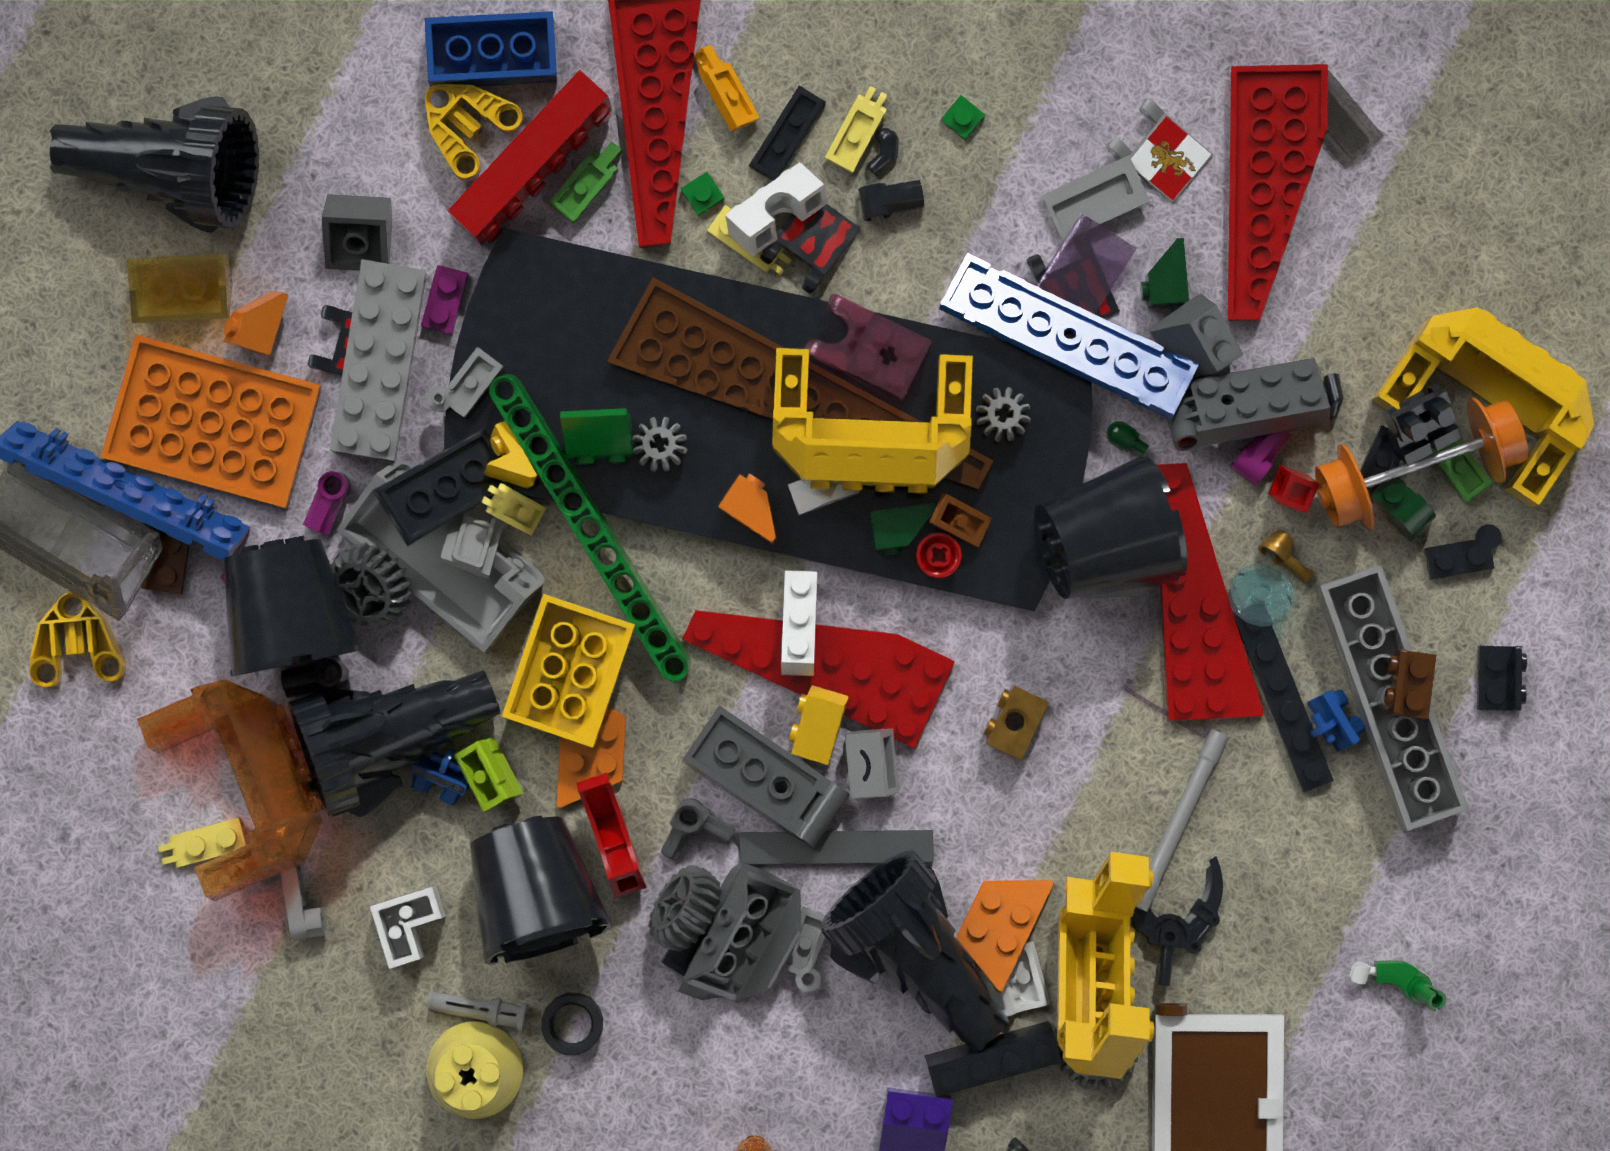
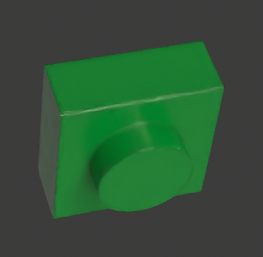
[940,95,985,140]
[681,171,725,216]

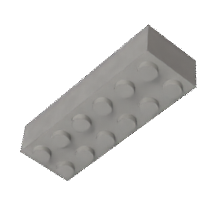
[330,259,427,462]

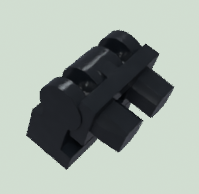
[1383,383,1463,466]

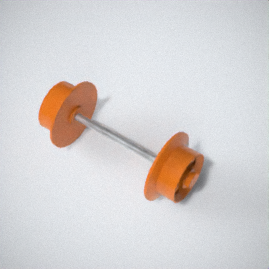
[1315,397,1528,530]

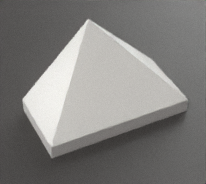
[788,480,859,515]

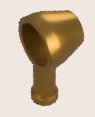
[1258,529,1314,584]

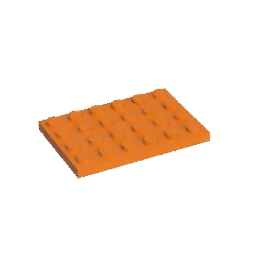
[100,334,322,509]

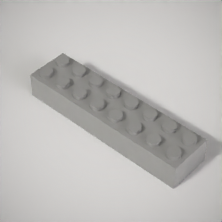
[1314,565,1469,831]

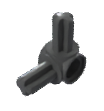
[661,798,735,860]

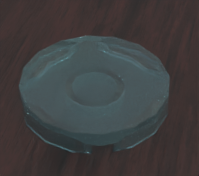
[1228,564,1294,626]

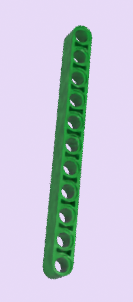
[489,374,691,682]

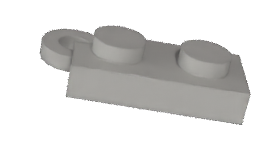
[782,907,825,992]

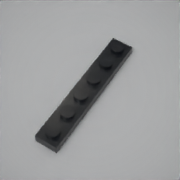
[1233,601,1334,792]

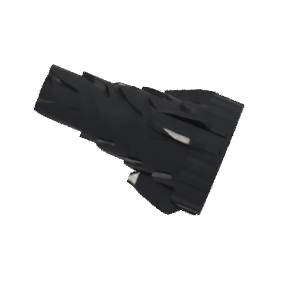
[49,96,259,233]
[288,670,501,817]
[821,850,1009,1053]

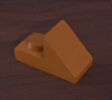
[929,493,992,548]

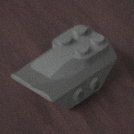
[678,863,801,1003]

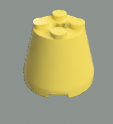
[426,1021,524,1119]

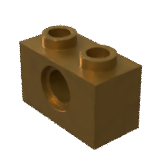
[983,685,1049,761]

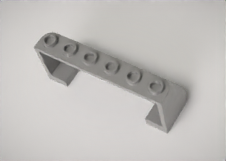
[336,460,545,653]

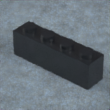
[924,1021,1062,1097]

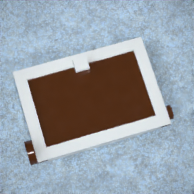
[1152,1003,1284,1151]

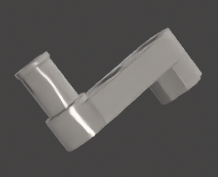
[247,847,326,941]

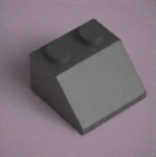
[321,194,392,271]
[1148,293,1243,377]

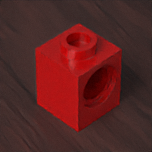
[1268,464,1320,513]

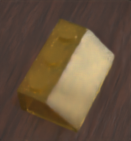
[127,253,232,323]

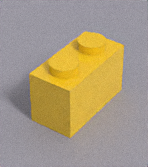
[788,685,849,765]

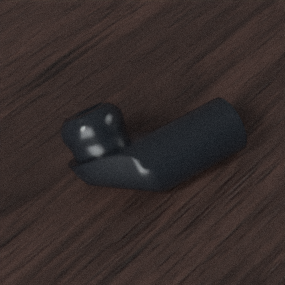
[867,128,899,176]
[1323,373,1344,422]

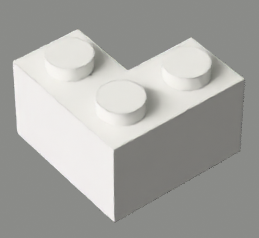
[370,885,446,969]

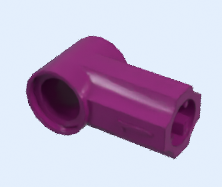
[1229,431,1291,487]
[303,471,351,536]

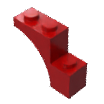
[576,773,647,898]

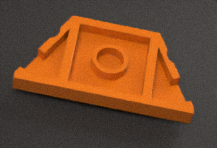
[556,707,626,808]
[956,880,1055,994]

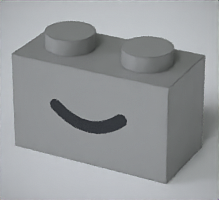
[843,728,899,798]

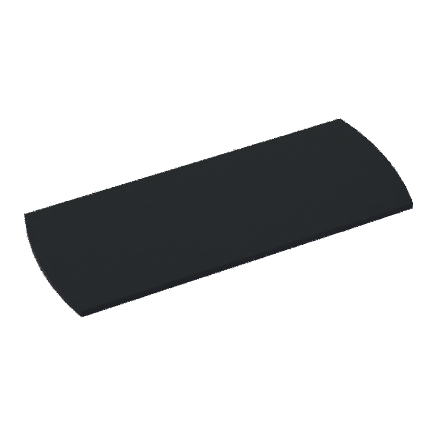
[444,228,1092,612]

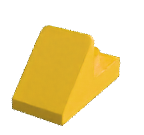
[484,421,537,488]

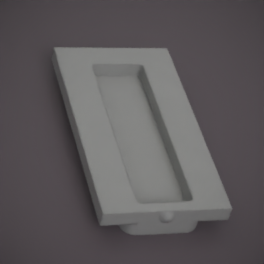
[1042,155,1150,242]
[439,499,504,579]

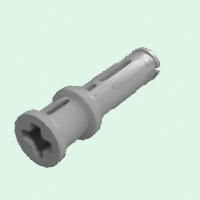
[428,991,528,1032]

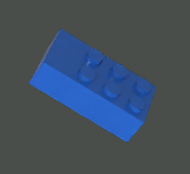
[424,11,557,87]

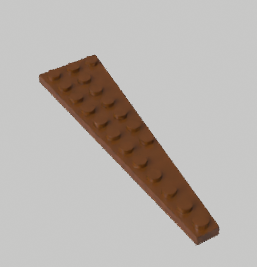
[607,277,993,490]

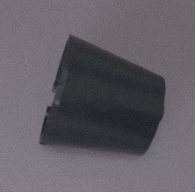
[1034,456,1188,599]
[224,536,361,677]
[470,815,612,965]

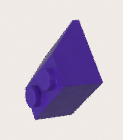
[879,1087,952,1151]

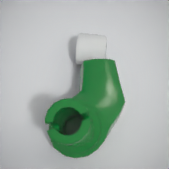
[1349,960,1446,1011]

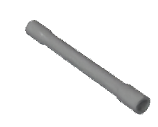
[1136,729,1229,912]

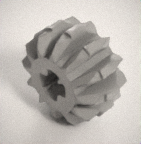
[976,387,1031,442]
[633,417,687,472]

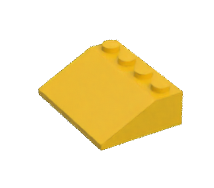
[501,594,635,748]

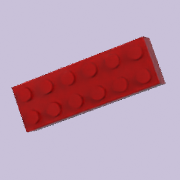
[447,70,612,246]

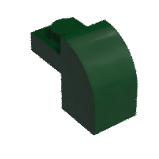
[1369,477,1436,541]

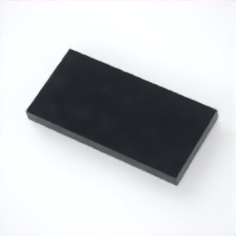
[373,428,515,547]

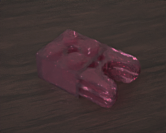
[804,294,932,403]

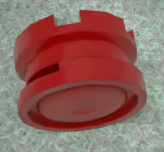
[915,532,962,579]

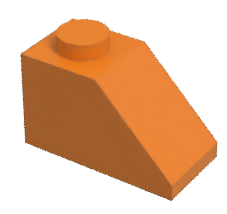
[223,291,289,356]
[718,474,776,544]

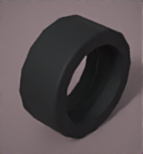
[541,993,603,1055]

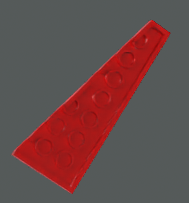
[608,0,701,249]
[1156,463,1263,721]

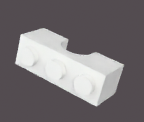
[725,162,827,257]
[781,571,817,676]

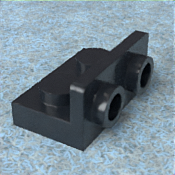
[1477,645,1527,711]

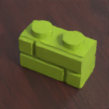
[454,737,524,813]

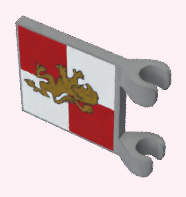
[1107,99,1213,203]

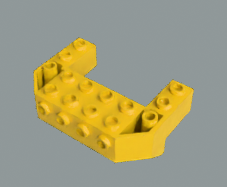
[1372,307,1595,508]
[772,348,973,494]
[1057,852,1154,1079]

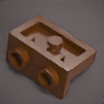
[135,525,190,594]
[1384,649,1436,719]

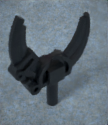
[1130,856,1223,986]

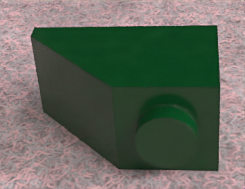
[1140,238,1189,308]
[870,503,936,556]

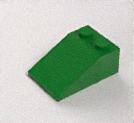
[560,408,633,465]

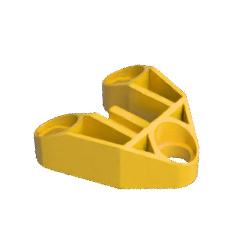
[425,84,524,181]
[29,592,126,688]

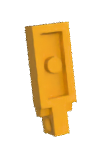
[694,45,760,132]

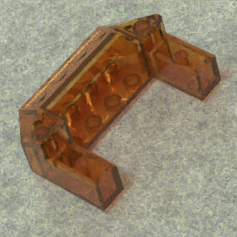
[137,679,324,901]

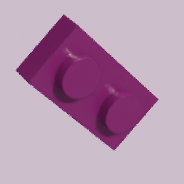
[421,265,469,335]

